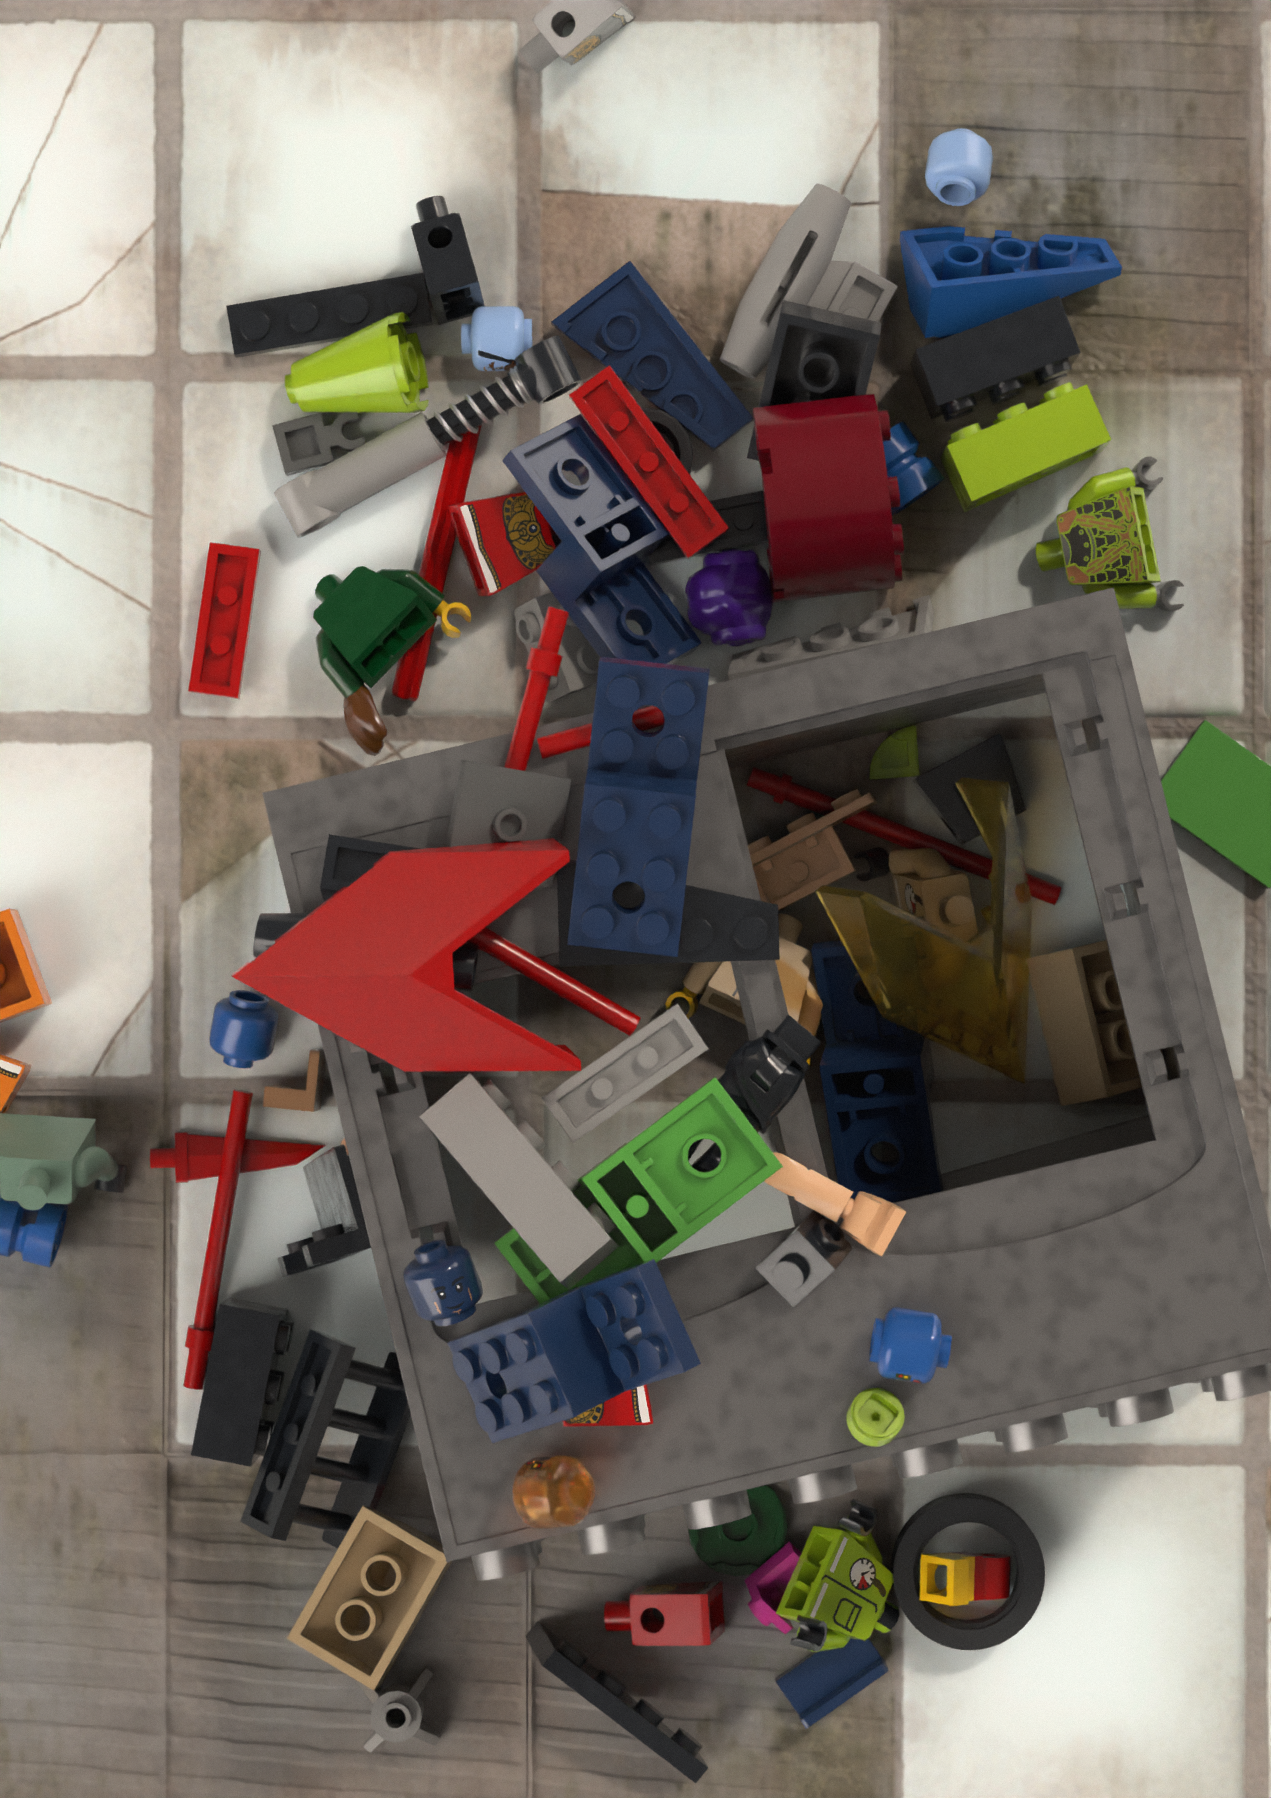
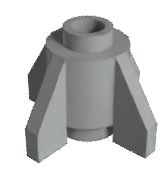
[356,1665,441,1753]

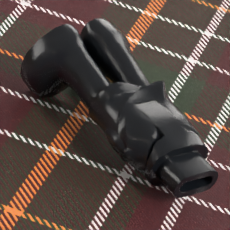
[688,1015,821,1172]

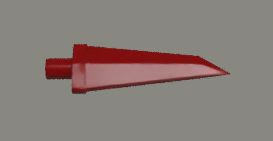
[150,1132,326,1183]

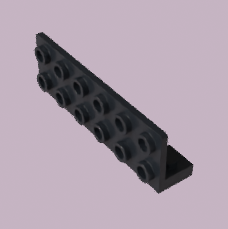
[277,1144,371,1278]

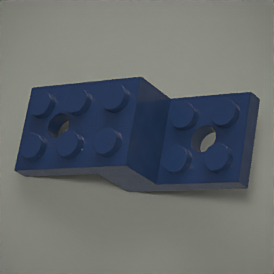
[502,414,702,665]
[567,657,710,957]
[811,933,943,1203]
[447,1259,701,1443]

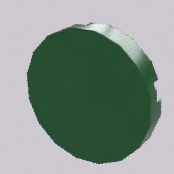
[687,1485,788,1576]

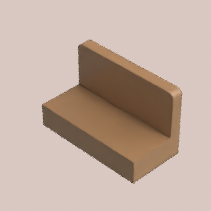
[263,1049,326,1112]

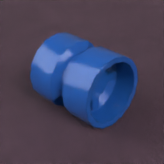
[883,421,944,516]
[0,1195,68,1268]

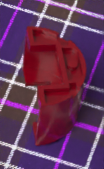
[753,394,904,603]

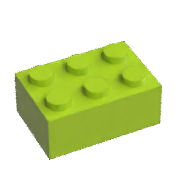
[940,382,1111,513]

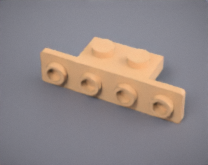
[748,789,877,911]

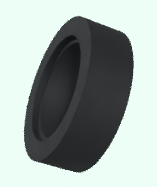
[891,1493,1045,1650]

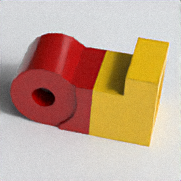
[919,1551,1011,1606]

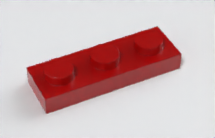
[188,542,261,699]

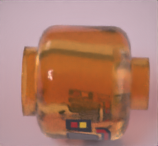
[512,1456,595,1529]

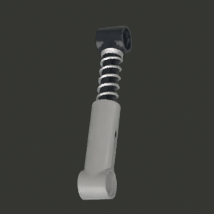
[274,336,582,538]

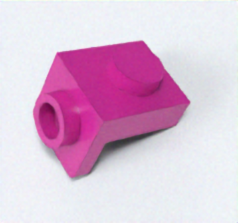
[744,1542,801,1635]

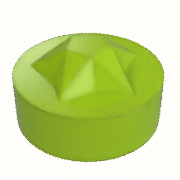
[846,1388,905,1447]

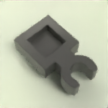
[272,412,366,476]

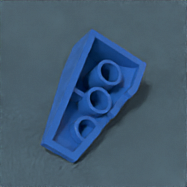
[900,226,1122,338]

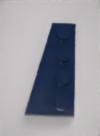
[551,261,753,451]

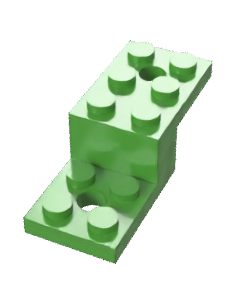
[494,1077,783,1304]

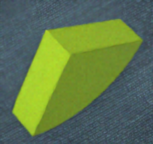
[869,726,920,780]

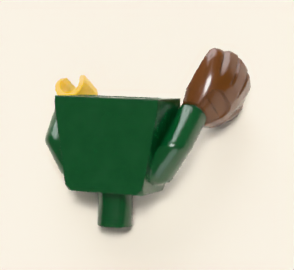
[313,566,471,756]

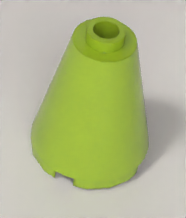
[285,312,429,413]

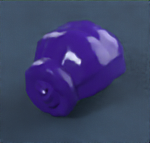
[685,549,773,647]

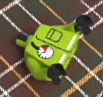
[776,1499,899,1652]

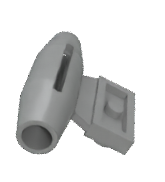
[720,184,898,379]

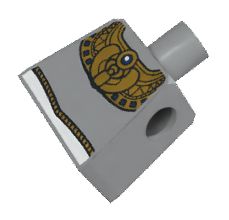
[519,0,636,74]

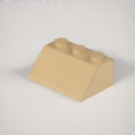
[1027,940,1169,1106]
[287,1505,452,1690]

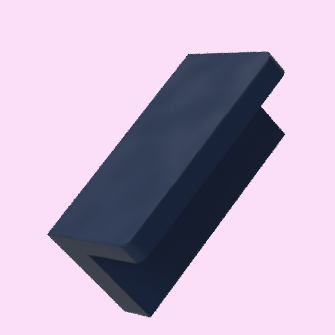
[775,1638,889,1729]

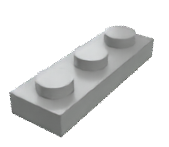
[542,1004,709,1143]

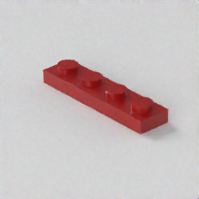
[569,365,729,560]

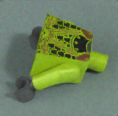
[1036,456,1184,611]

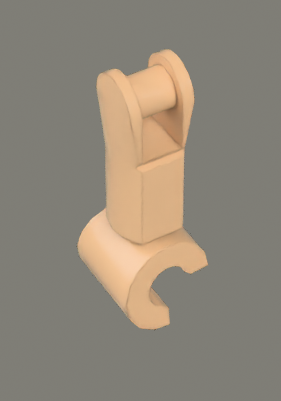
[764,1152,906,1256]

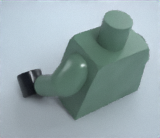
[0,1113,128,1210]

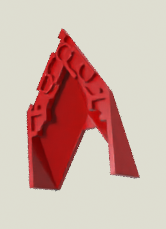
[231,838,581,1072]

